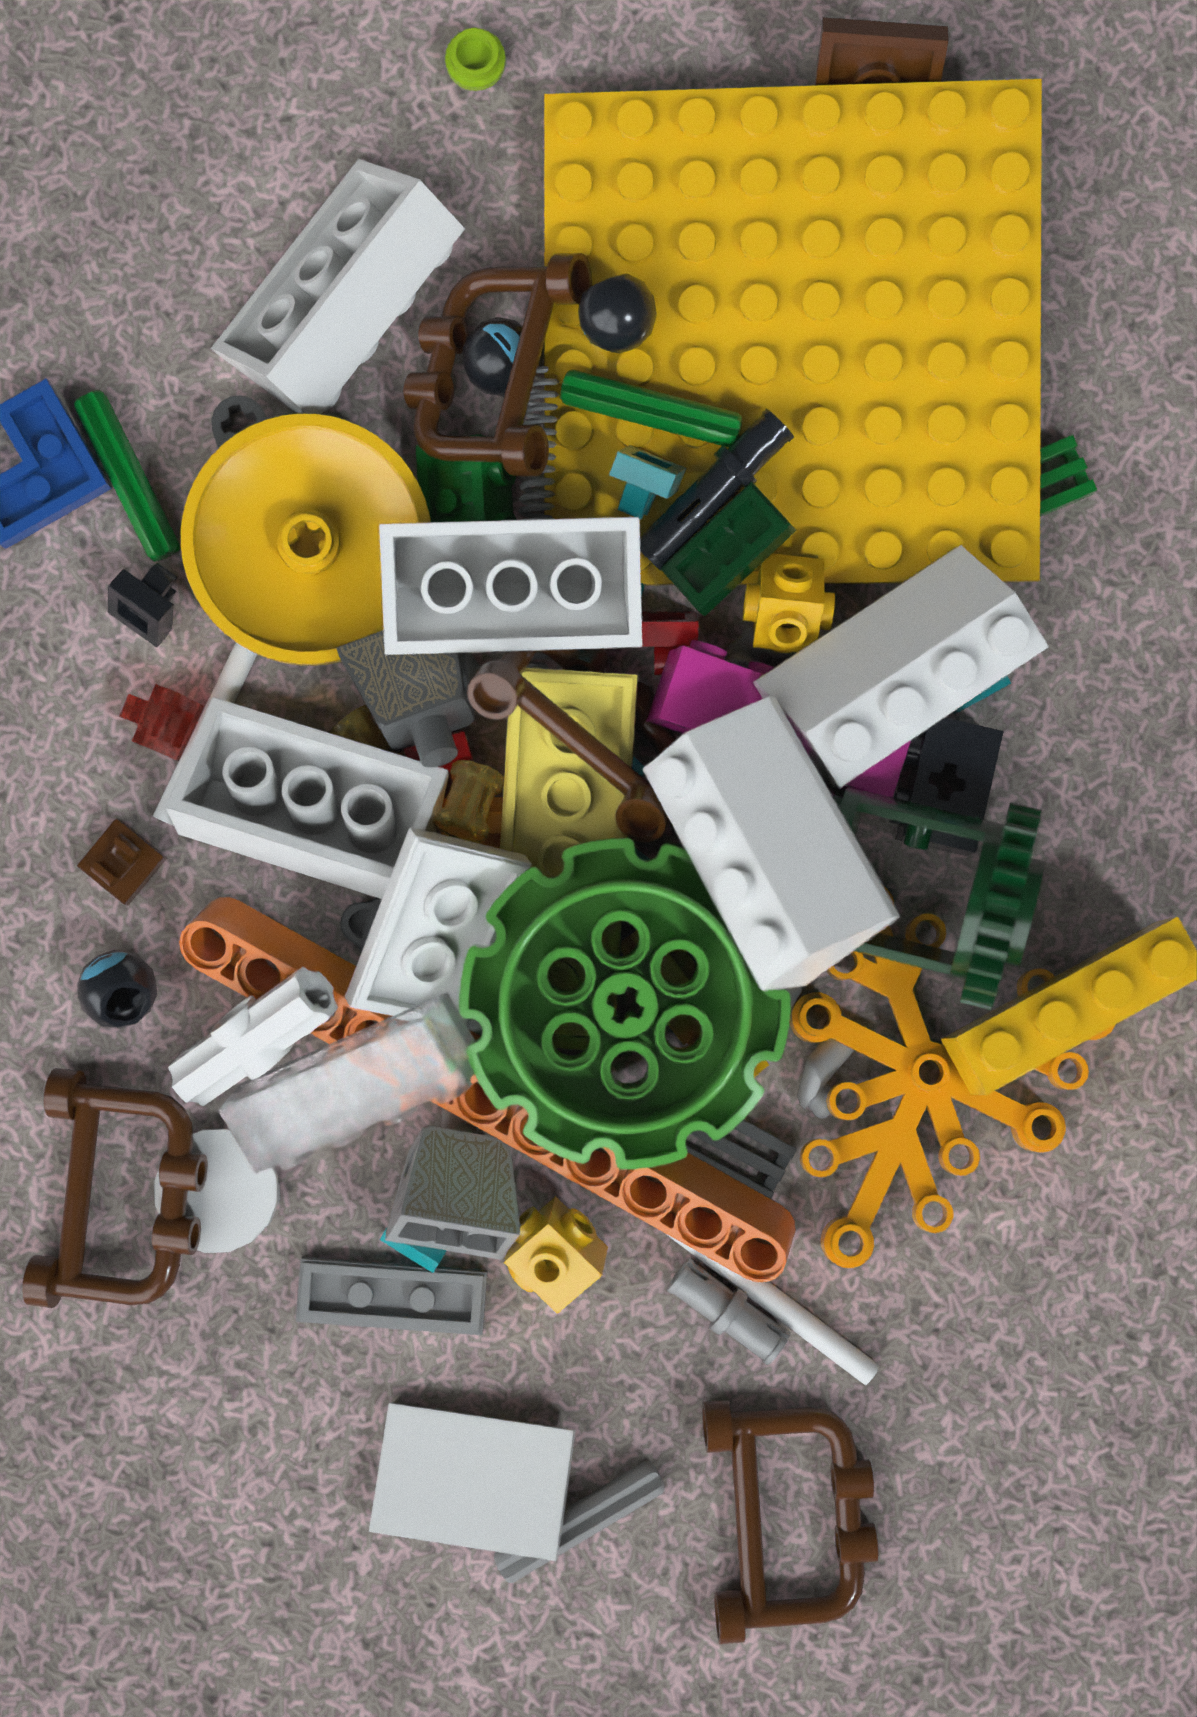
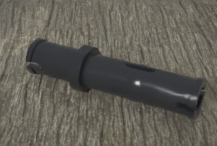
[640,408,794,570]

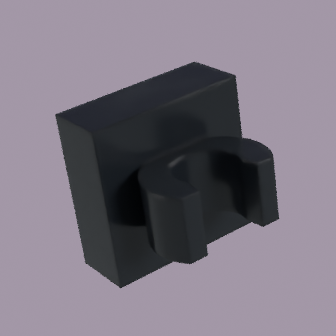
[108,563,177,648]

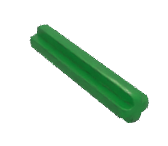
[560,369,742,448]
[74,390,180,562]

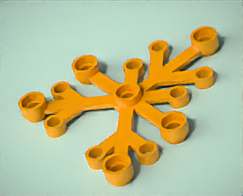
[789,885,1116,1268]

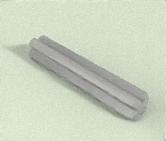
[494,1461,665,1583]

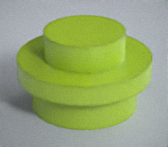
[445,28,506,91]

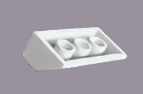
[211,159,465,415]
[379,517,642,655]
[753,545,1049,788]
[165,697,449,899]
[643,697,900,991]

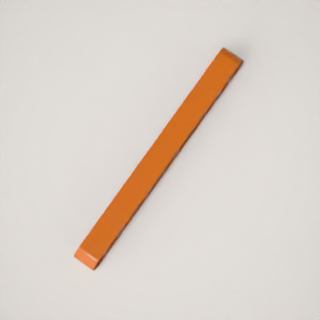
[179,897,796,1282]

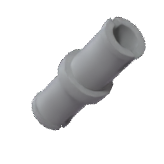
[666,1257,791,1365]

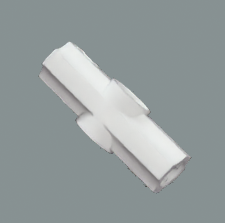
[168,967,338,1106]

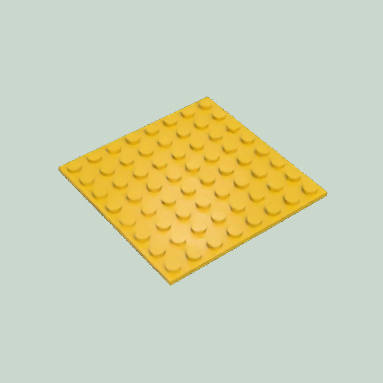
[544,79,1042,586]

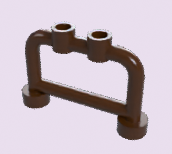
[403,253,592,477]
[467,648,677,843]
[22,1068,208,1308]
[702,1400,878,1645]

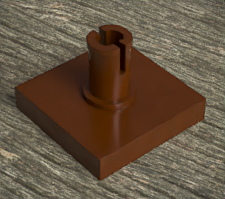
[813,17,949,86]

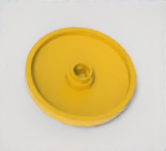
[181,414,430,666]

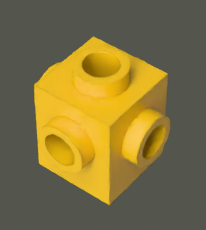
[743,553,835,653]
[504,1196,608,1314]

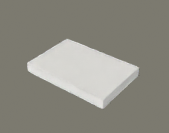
[345,827,532,1030]
[369,1403,576,1561]

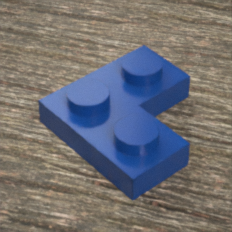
[0,378,112,549]

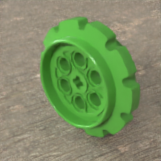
[459,838,791,1169]

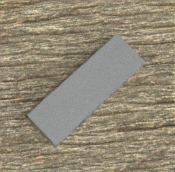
[296,1257,488,1335]

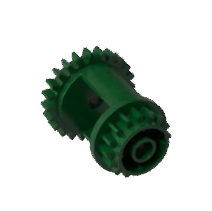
[831,787,1046,1010]

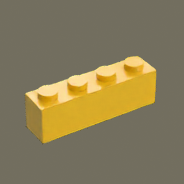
[941,916,1197,1095]

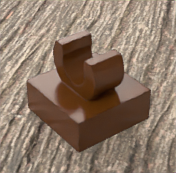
[77,818,167,906]

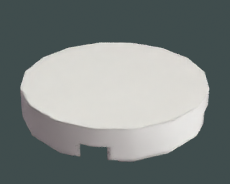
[154,1128,280,1253]

